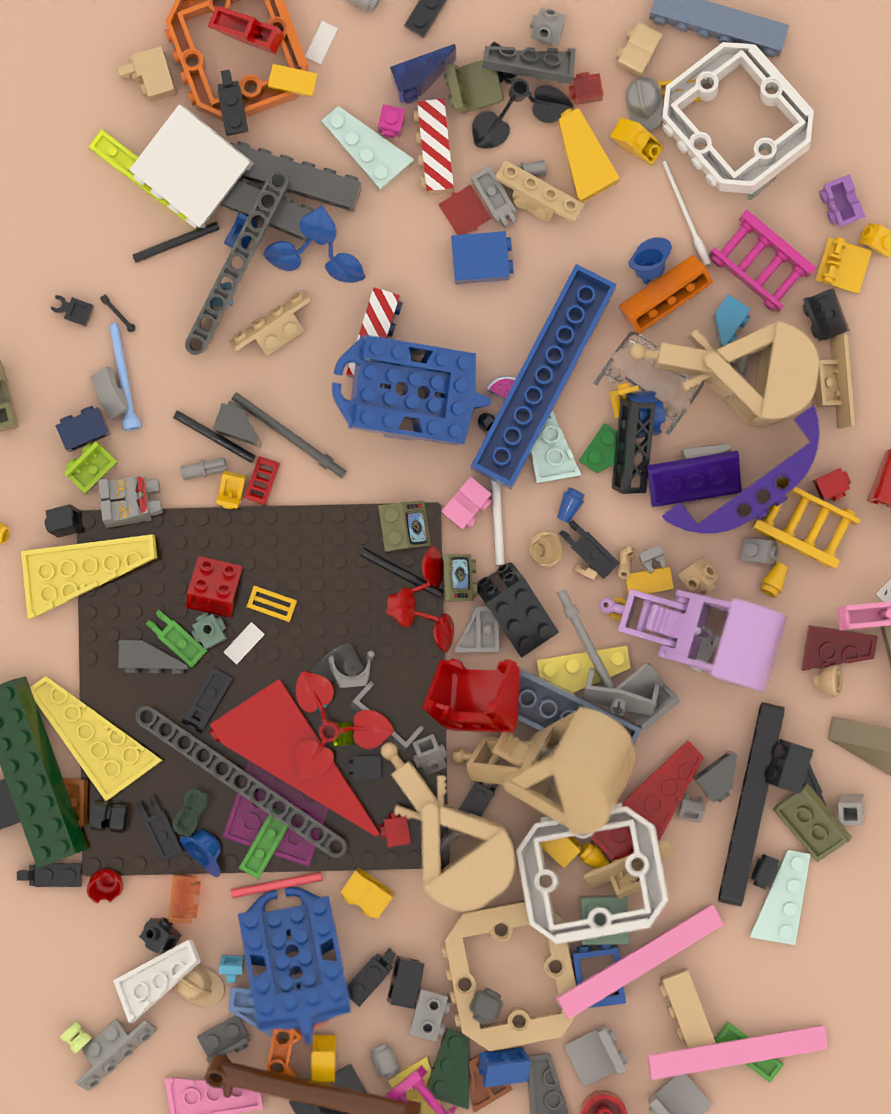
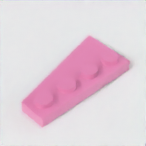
[165,1077,264,1114]

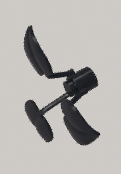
[472,42,573,149]

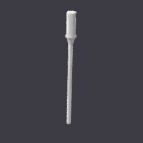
[662,161,712,266]

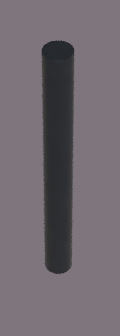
[132,221,220,263]
[173,410,256,463]
[360,548,444,598]

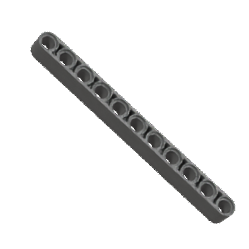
[136,706,348,858]

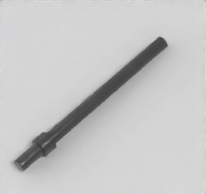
[231,392,347,478]

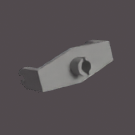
[583,668,660,716]
[350,681,425,752]

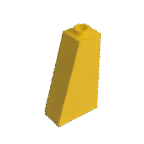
[558,108,620,203]

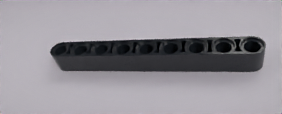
[718,702,785,907]

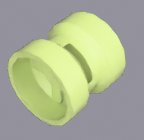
[60,1021,92,1054]

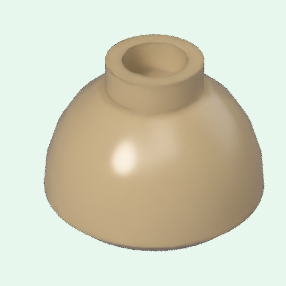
[814,665,842,697]

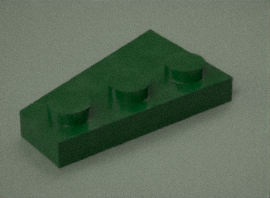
[427,1028,469,1110]

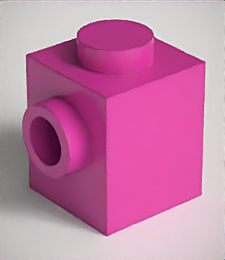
[378,104,406,138]

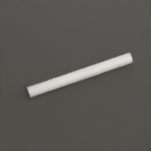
[491,480,505,565]

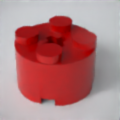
[580,1090,627,1114]

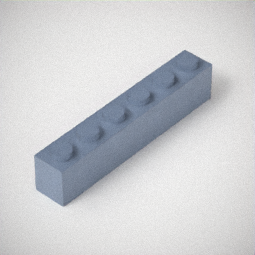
[649,0,789,58]

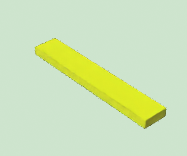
[88,129,198,229]

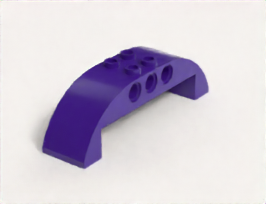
[662,405,820,534]

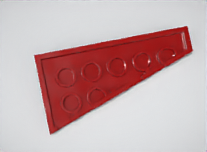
[590,740,704,861]

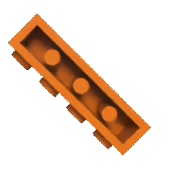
[618,255,713,334]

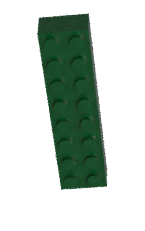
[0,676,88,868]

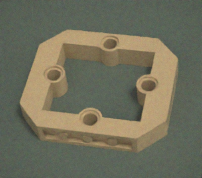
[441,900,577,1051]

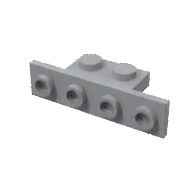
[76,1019,157,1091]

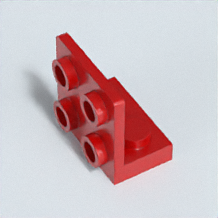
[186,556,242,618]

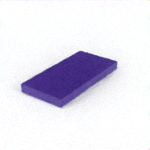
[647,450,742,507]

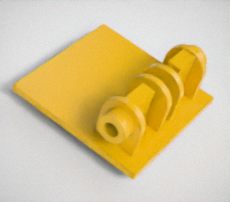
[815,237,872,294]

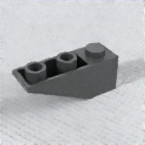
[118,640,190,674]

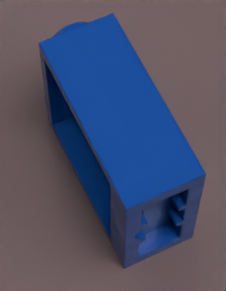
[572,944,626,1009]

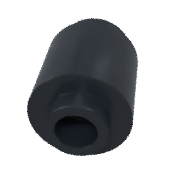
[750,854,780,890]

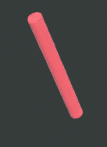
[231,872,323,898]

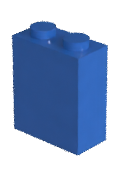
[451,231,514,284]

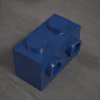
[55,406,111,452]

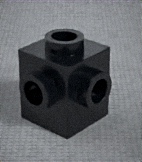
[139,917,182,954]

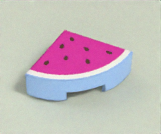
[486,376,516,399]

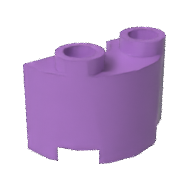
[819,174,866,227]

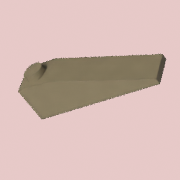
[828,717,891,776]

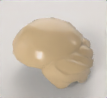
[528,531,563,568]

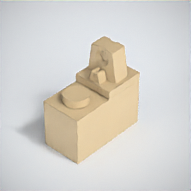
[117,46,177,102]

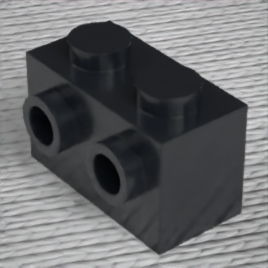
[765,739,814,794]

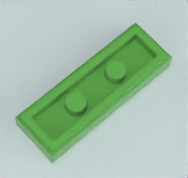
[239,808,288,880]
[715,1021,784,1082]

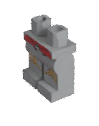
[98,475,163,528]

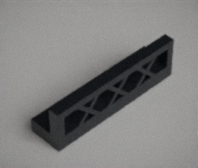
[611,399,656,494]

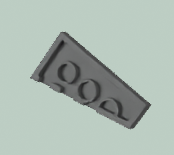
[482,46,576,85]
[528,1053,569,1114]

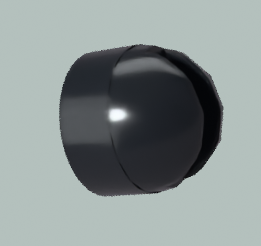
[478,413,495,433]

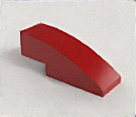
[208,5,284,55]

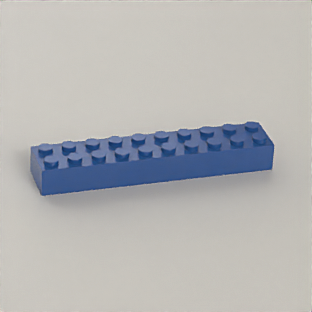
[471,264,617,490]

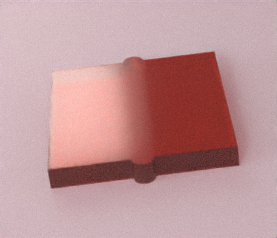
[438,185,491,235]

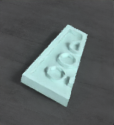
[531,411,582,484]
[749,850,811,945]

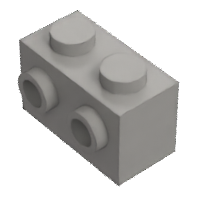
[409,987,451,1042]

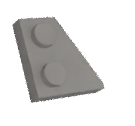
[455,606,499,653]

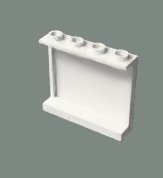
[130,104,254,228]

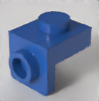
[224,213,259,249]

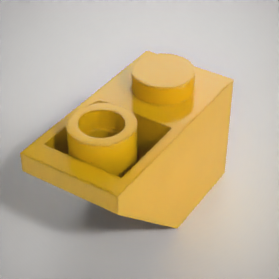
[610,117,664,166]

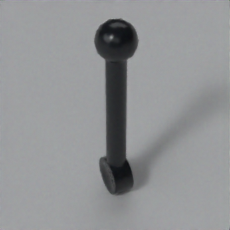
[100,294,136,332]

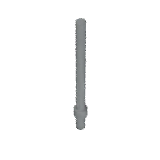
[557,589,627,714]

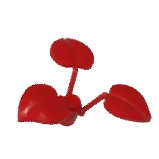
[386,545,454,653]
[294,671,394,780]

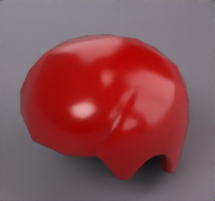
[86,869,124,903]

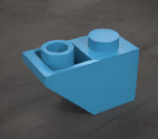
[713,294,751,348]

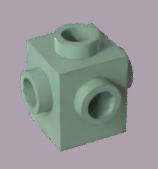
[191,612,228,650]

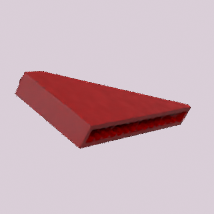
[209,679,381,837]

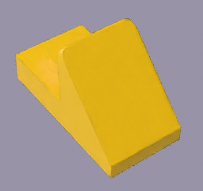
[311,1035,337,1083]

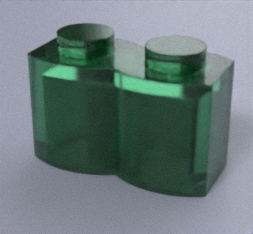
[173,787,210,837]

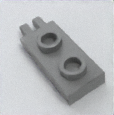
[470,166,517,228]

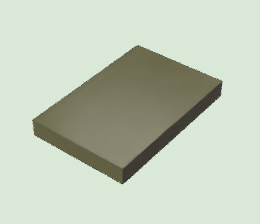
[773,784,852,862]

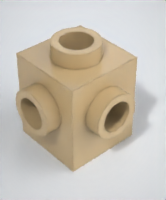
[678,556,720,595]

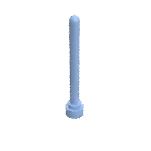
[110,323,142,431]

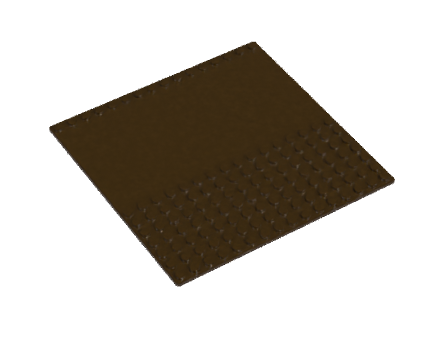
[77,502,449,876]

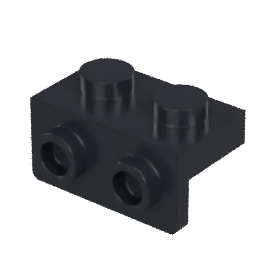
[803,288,850,341]

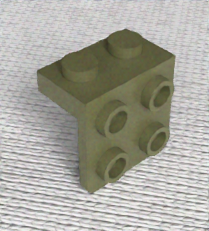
[444,60,504,114]

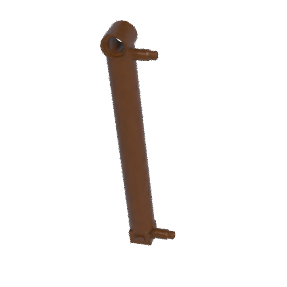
[204,1055,421,1114]

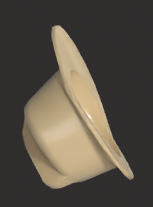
[173,964,225,1008]

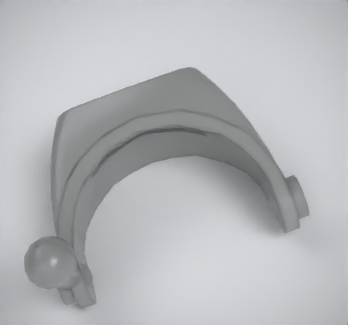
[328,650,375,688]

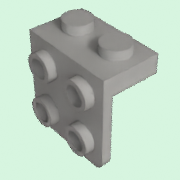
[615,663,680,730]
[565,1025,628,1086]
[648,1074,711,1114]

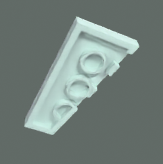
[321,106,415,190]

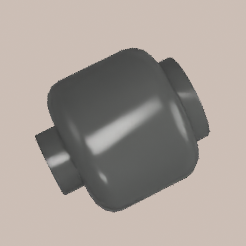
[469,987,503,1024]

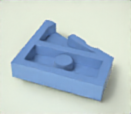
[228,987,276,1036]

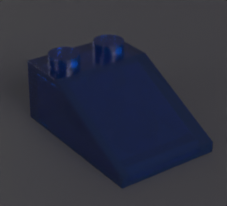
[390,44,456,104]

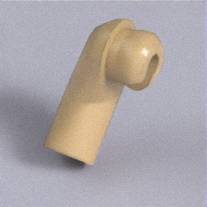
[618,546,636,579]

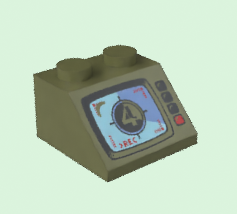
[378,501,431,553]
[443,554,477,602]

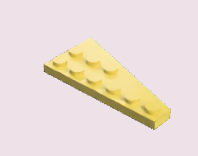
[21,535,157,619]
[30,676,163,801]

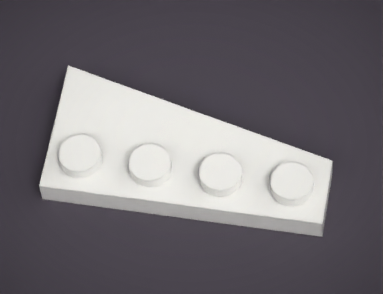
[113,940,201,1023]

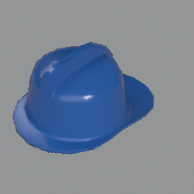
[628,237,672,284]
[180,829,221,877]

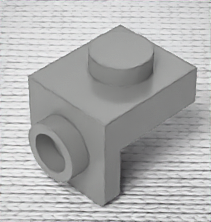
[741,538,779,565]

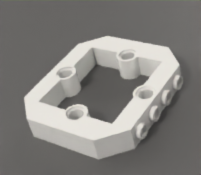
[662,42,814,194]
[516,803,669,944]

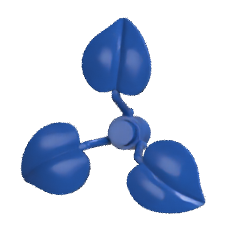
[263,205,366,283]

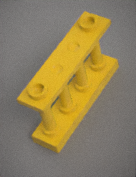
[751,477,861,570]

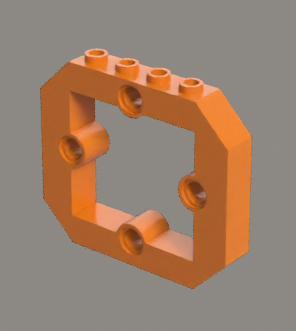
[164,0,309,121]

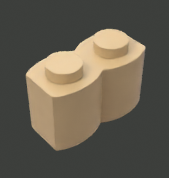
[615,22,663,78]

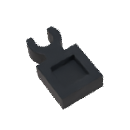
[51,295,94,327]

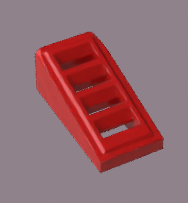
[244,456,281,506]

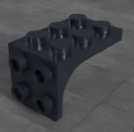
[477,562,559,658]

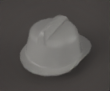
[625,77,664,131]

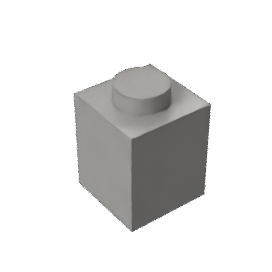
[838,794,865,825]

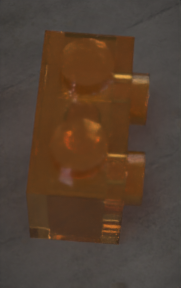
[168,873,201,924]

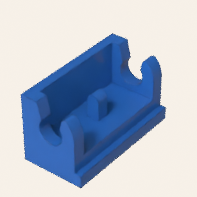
[479,1047,531,1087]

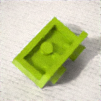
[64,441,118,494]

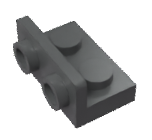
[197,1015,251,1063]

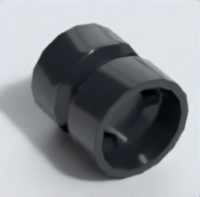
[91,800,129,834]

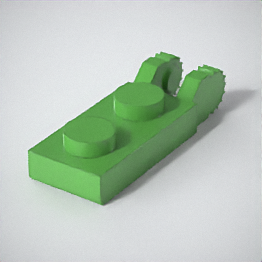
[146,609,208,668]

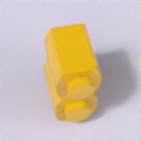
[340,867,395,919]

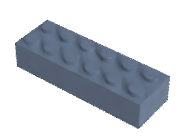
[517,665,642,746]

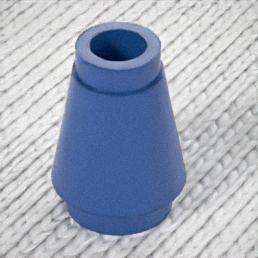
[557,487,585,523]

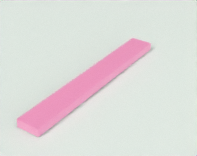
[556,904,724,1019]
[647,1025,828,1080]

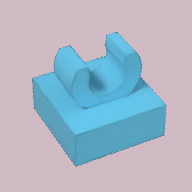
[219,955,244,983]

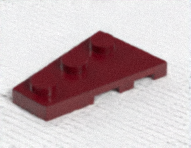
[801,625,878,671]

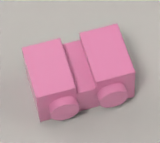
[441,476,492,530]

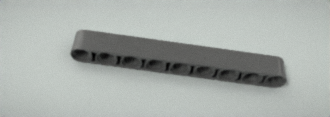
[185,170,290,355]

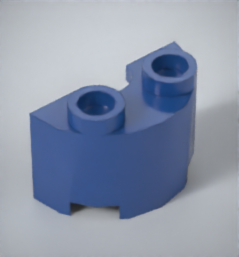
[627,390,665,439]

